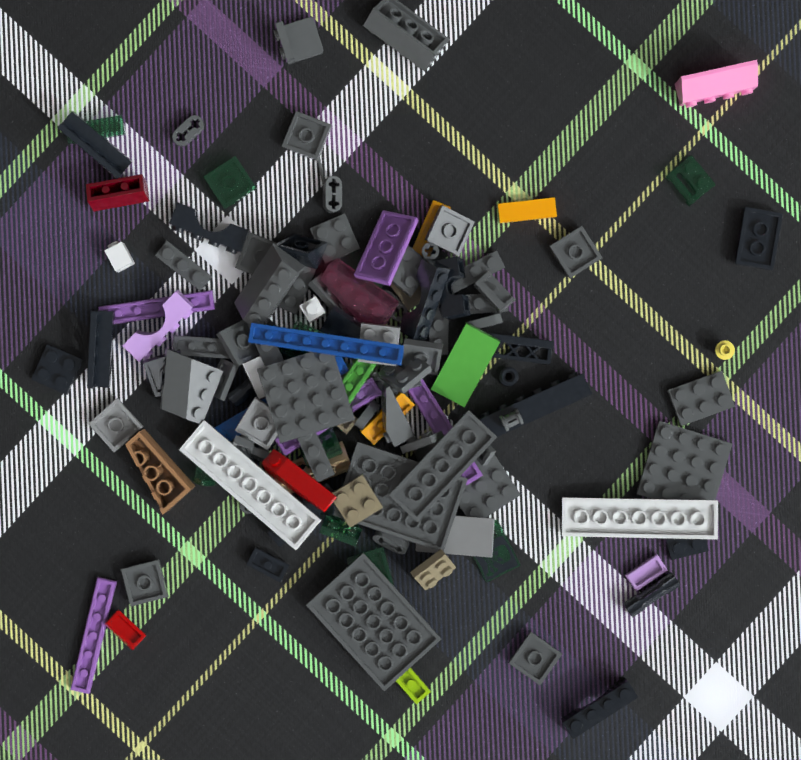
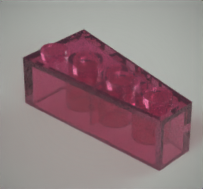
[321,259,399,325]

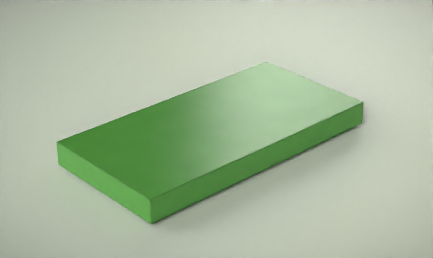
[431,323,501,407]

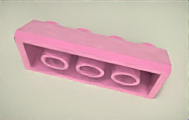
[675,60,758,108]

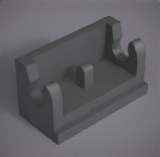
[474,271,516,314]

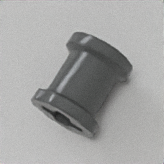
[422,242,439,260]
[499,408,524,432]

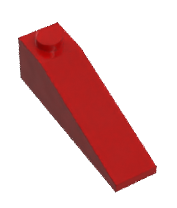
[262,449,336,512]

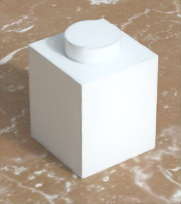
[105,241,135,272]
[300,296,326,323]

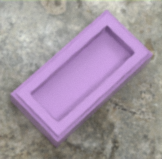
[625,554,668,591]

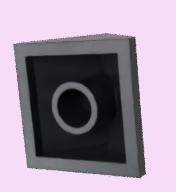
[276,234,327,269]

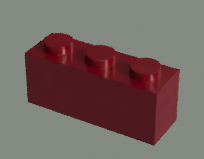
[86,174,150,212]

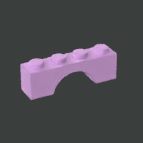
[123,289,194,362]

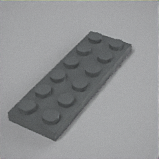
[389,410,497,522]

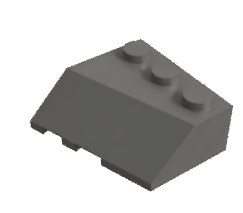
[160,348,223,424]

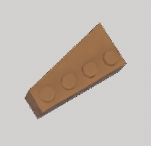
[125,429,195,515]

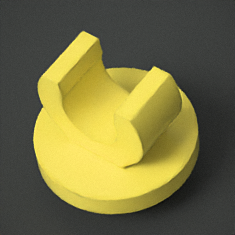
[715,341,735,360]

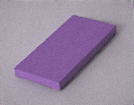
[354,210,418,286]

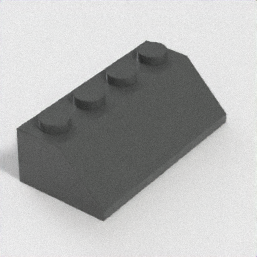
[363,0,450,71]
[234,243,305,325]

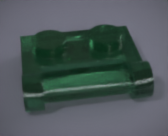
[665,155,716,206]

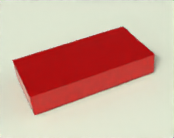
[104,609,146,650]

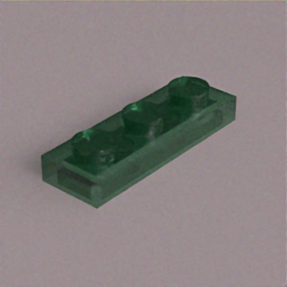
[67,115,126,144]

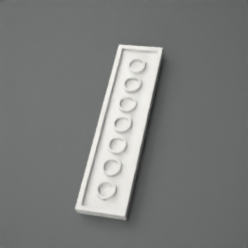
[179,420,321,550]
[562,497,718,539]

